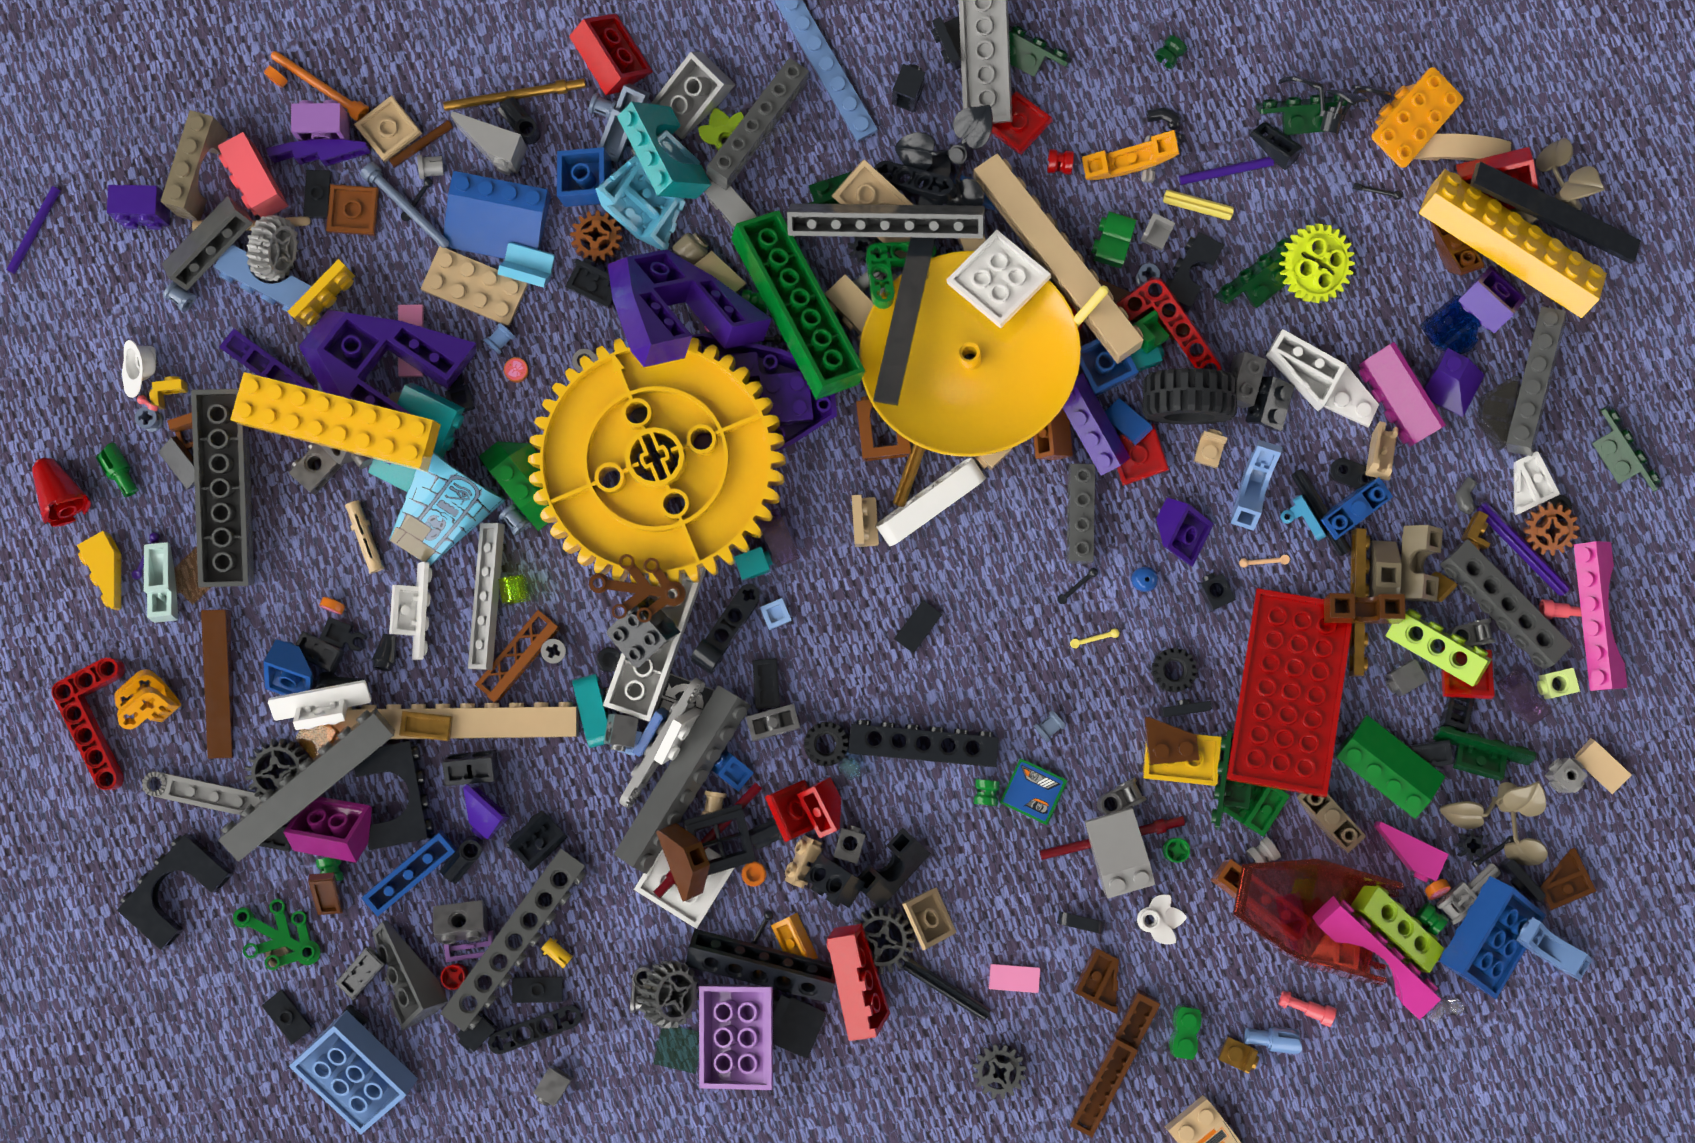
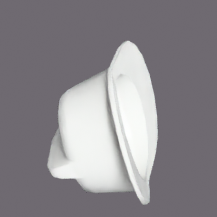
[122,340,156,398]

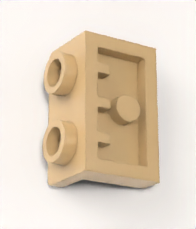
[852,495,879,547]

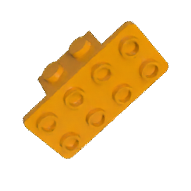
[1371,67,1463,168]

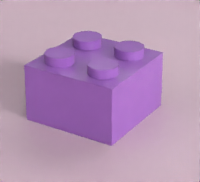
[291,100,350,141]

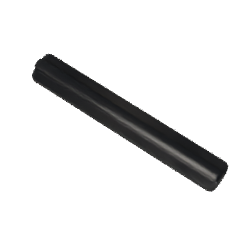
[1292,469,1351,556]
[903,958,991,1020]

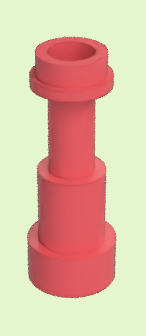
[1539,599,1582,619]
[1278,991,1337,1027]

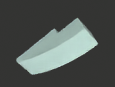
[144,542,178,623]

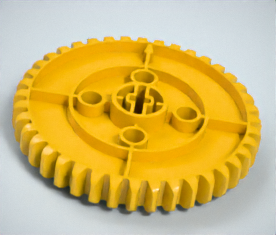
[528,338,786,587]

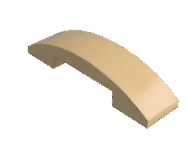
[1414,134,1511,161]

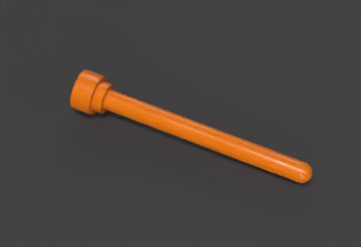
[271,51,369,122]

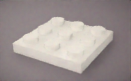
[947,230,1051,328]
[634,847,735,929]

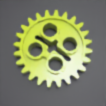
[1279,224,1355,303]

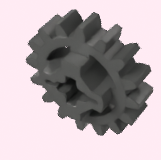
[972,1043,1026,1099]

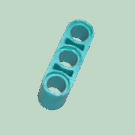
[572,674,608,748]

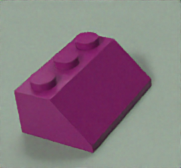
[283,796,372,863]

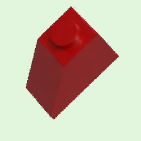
[797,777,842,839]

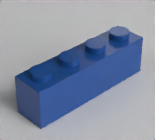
[361,830,457,917]

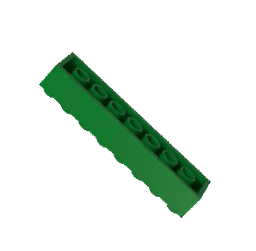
[731,210,865,400]

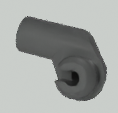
[1455,477,1477,515]

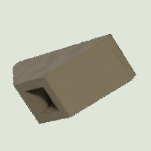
[1369,540,1402,597]
[1297,793,1366,853]

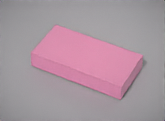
[989,964,1040,993]

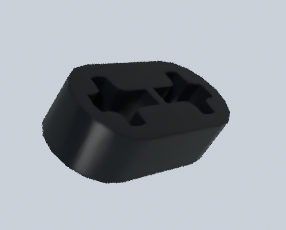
[1057,911,1105,934]

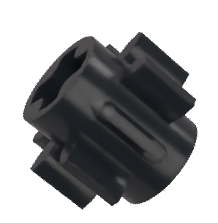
[848,237,877,265]
[1453,830,1487,861]

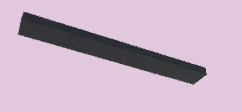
[1470,162,1641,264]

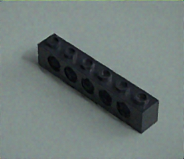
[848,720,999,767]
[686,929,836,1003]

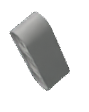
[704,180,757,228]

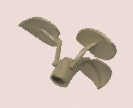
[1510,138,1605,224]
[1440,781,1548,866]

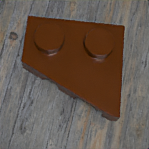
[1144,717,1199,765]
[1539,847,1596,911]
[1072,947,1119,1014]

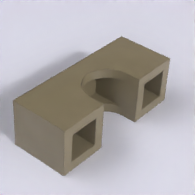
[1399,525,1443,602]

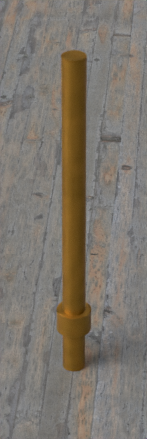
[443,78,586,111]

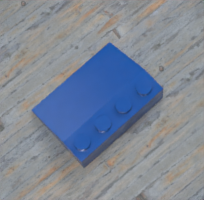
[443,171,551,259]
[1439,876,1546,999]

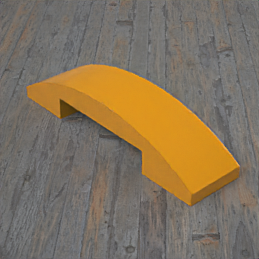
[1082,130,1180,180]

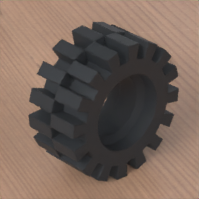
[1151,648,1198,692]
[804,722,848,766]

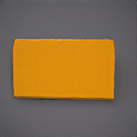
[771,913,818,959]

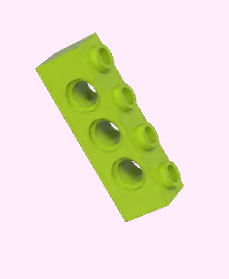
[1386,608,1492,686]
[1351,885,1445,973]

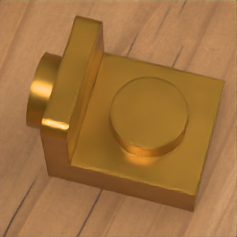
[1461,511,1491,550]
[1218,1036,1259,1074]

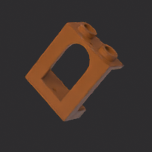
[856,396,911,462]

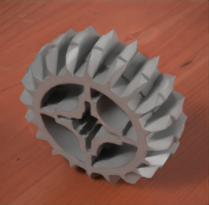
[246,215,299,281]

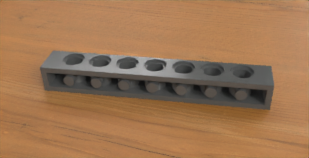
[440,849,587,1032]

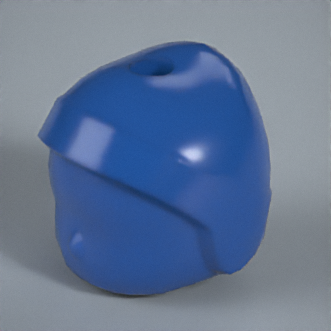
[1131,567,1158,592]

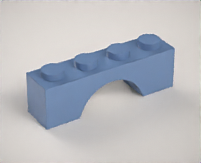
[214,245,311,314]

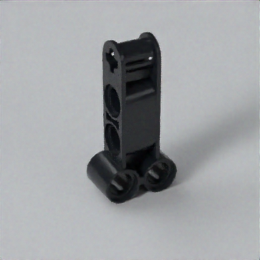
[691,584,760,675]

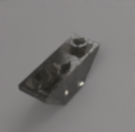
[1476,375,1521,450]

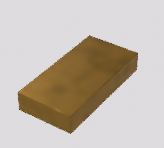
[399,711,453,741]

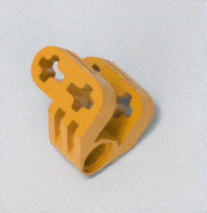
[114,669,181,729]

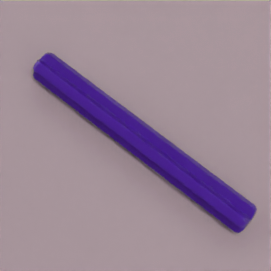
[1476,502,1570,596]

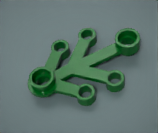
[233,899,321,971]

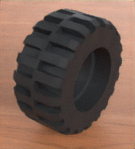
[1143,368,1237,425]

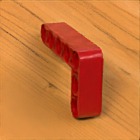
[1115,277,1221,371]
[51,657,125,790]

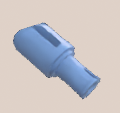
[1244,1026,1302,1054]

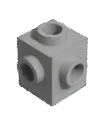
[1545,758,1588,793]

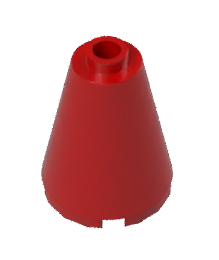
[32,457,91,527]

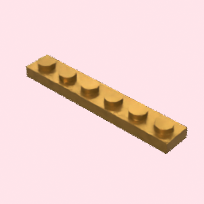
[1349,528,1370,677]

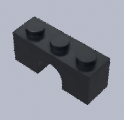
[1165,232,1224,312]
[858,828,931,908]

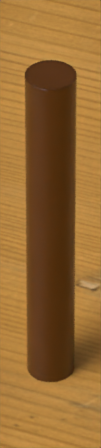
[389,120,453,168]

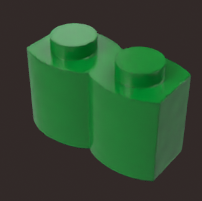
[1091,211,1136,269]
[1169,1004,1202,1060]

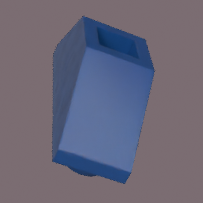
[1321,477,1393,540]

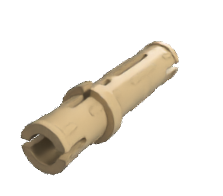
[345,500,384,574]

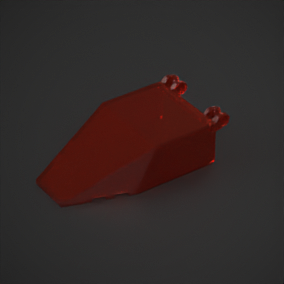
[1232,859,1404,985]

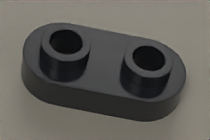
[1329,458,1376,490]

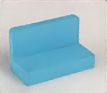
[498,242,555,288]

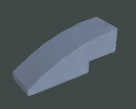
[598,83,650,163]

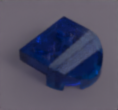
[1420,295,1481,354]

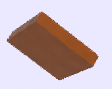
[326,184,379,236]

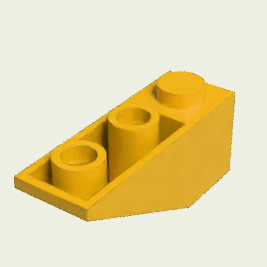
[77,531,121,611]

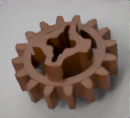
[570,210,623,264]
[1523,502,1580,556]

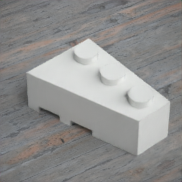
[1266,329,1347,411]

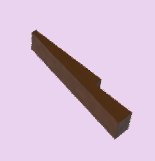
[201,609,233,759]
[1070,989,1161,1137]

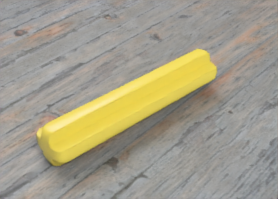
[1163,190,1234,220]

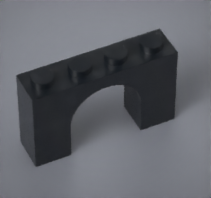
[354,741,434,850]
[117,834,234,950]

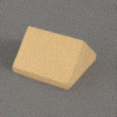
[902,887,957,950]

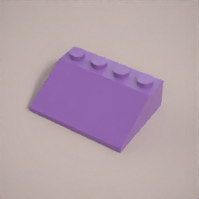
[699,984,773,1090]

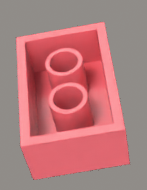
[218,132,288,217]

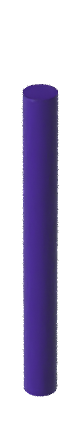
[1178,157,1274,185]
[6,186,61,274]

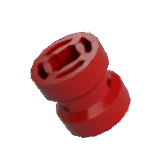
[1047,149,1074,175]
[440,963,469,990]

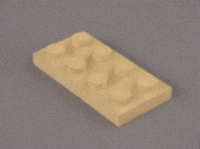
[831,159,914,258]
[420,246,528,327]

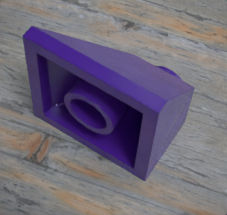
[1423,348,1485,418]
[1156,497,1214,567]
[463,784,510,840]

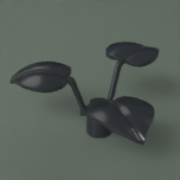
[1278,76,1392,134]
[895,105,993,206]

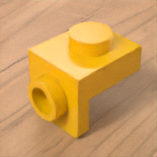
[149,376,188,410]

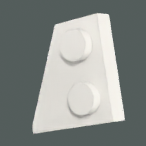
[1324,366,1379,427]
[654,708,701,765]

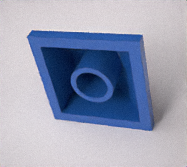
[263,639,313,695]

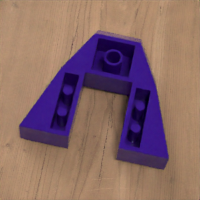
[608,249,772,367]
[299,310,476,465]
[692,333,837,452]

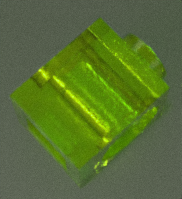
[498,575,530,605]

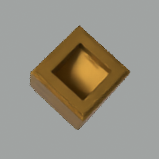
[1431,571,1457,602]

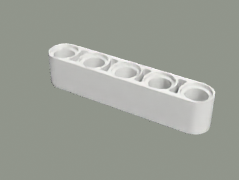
[876,457,986,546]

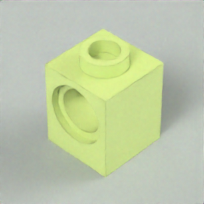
[1537,668,1580,699]

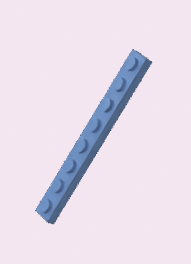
[774,0,878,143]

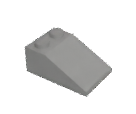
[651,52,736,139]
[451,111,527,175]
[1084,807,1155,899]

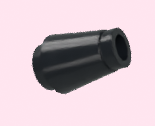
[371,634,397,671]

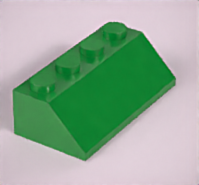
[1335,714,1446,819]

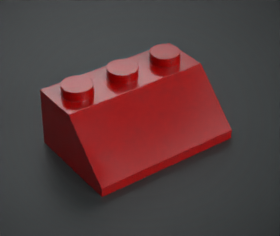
[569,13,653,95]
[1456,147,1539,210]

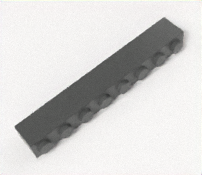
[787,203,985,239]
[614,685,751,874]
[218,708,395,862]

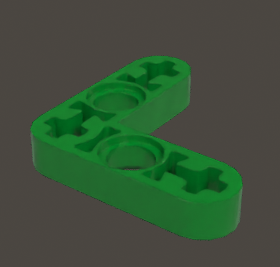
[866,241,936,309]

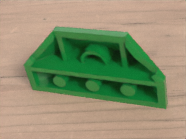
[478,441,549,531]

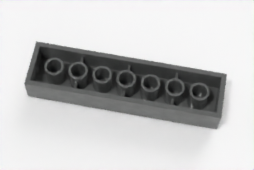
[191,389,254,587]

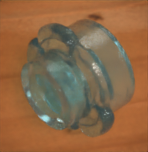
[838,758,861,781]

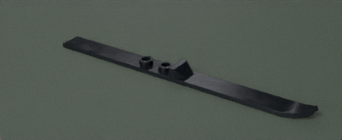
[873,149,951,406]

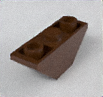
[1430,221,1484,275]
[656,823,710,902]

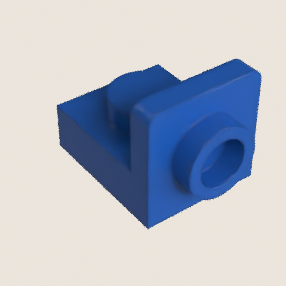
[711,750,754,792]

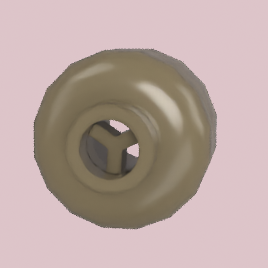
[673,232,708,265]

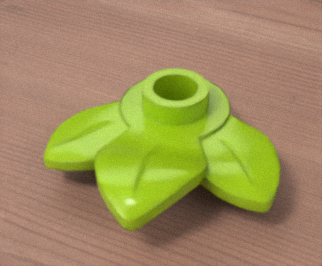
[698,108,744,151]

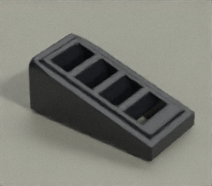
[1250,121,1303,170]
[1439,697,1475,733]

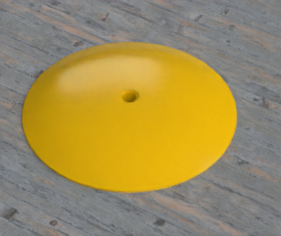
[859,251,1081,457]

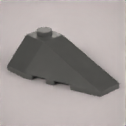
[372,920,448,1031]

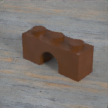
[1324,593,1406,624]

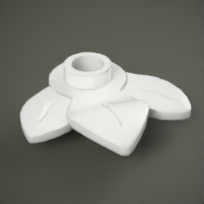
[1137,895,1187,944]

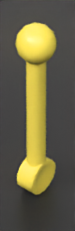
[1070,628,1120,648]

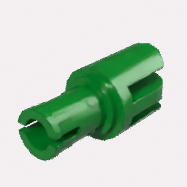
[96,442,139,498]

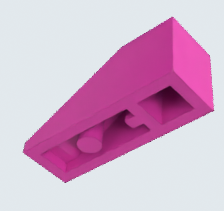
[1374,821,1449,883]

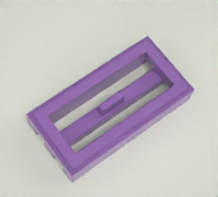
[444,930,494,962]

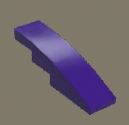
[266,139,371,167]
[219,328,313,389]

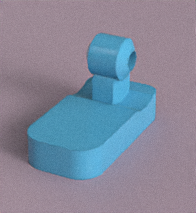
[1281,494,1327,541]

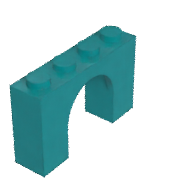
[617,102,712,199]
[368,383,465,492]

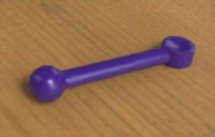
[131,532,159,580]

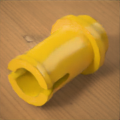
[541,937,573,968]

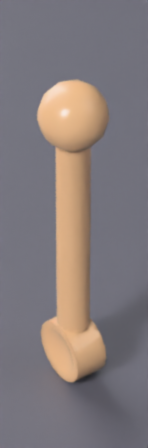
[1239,555,1290,568]

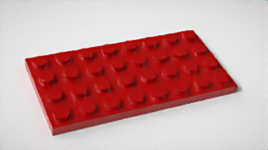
[1226,588,1352,797]

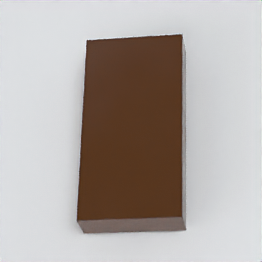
[308,872,343,915]

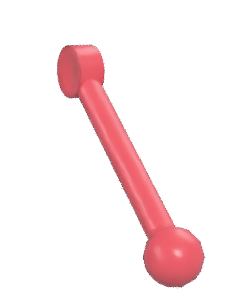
[137,395,159,411]

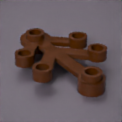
[589,554,686,623]

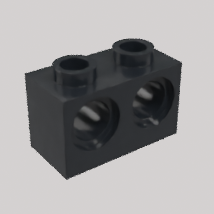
[892,64,926,113]
[442,750,500,786]
[804,854,865,908]

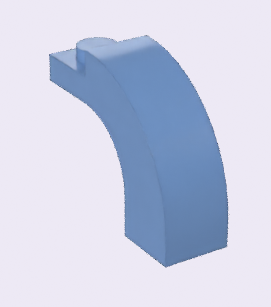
[1231,440,1282,531]
[1517,917,1592,981]

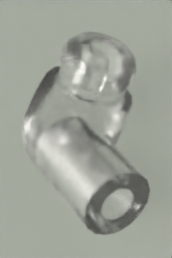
[1427,997,1464,1025]

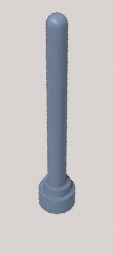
[360,162,449,248]

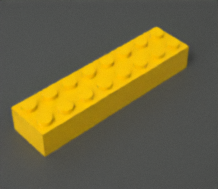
[1419,169,1607,318]
[230,372,441,472]

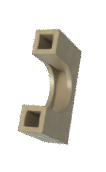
[160,110,229,221]

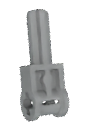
[1436,863,1501,925]

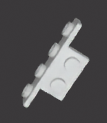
[389,562,432,660]
[268,680,371,730]

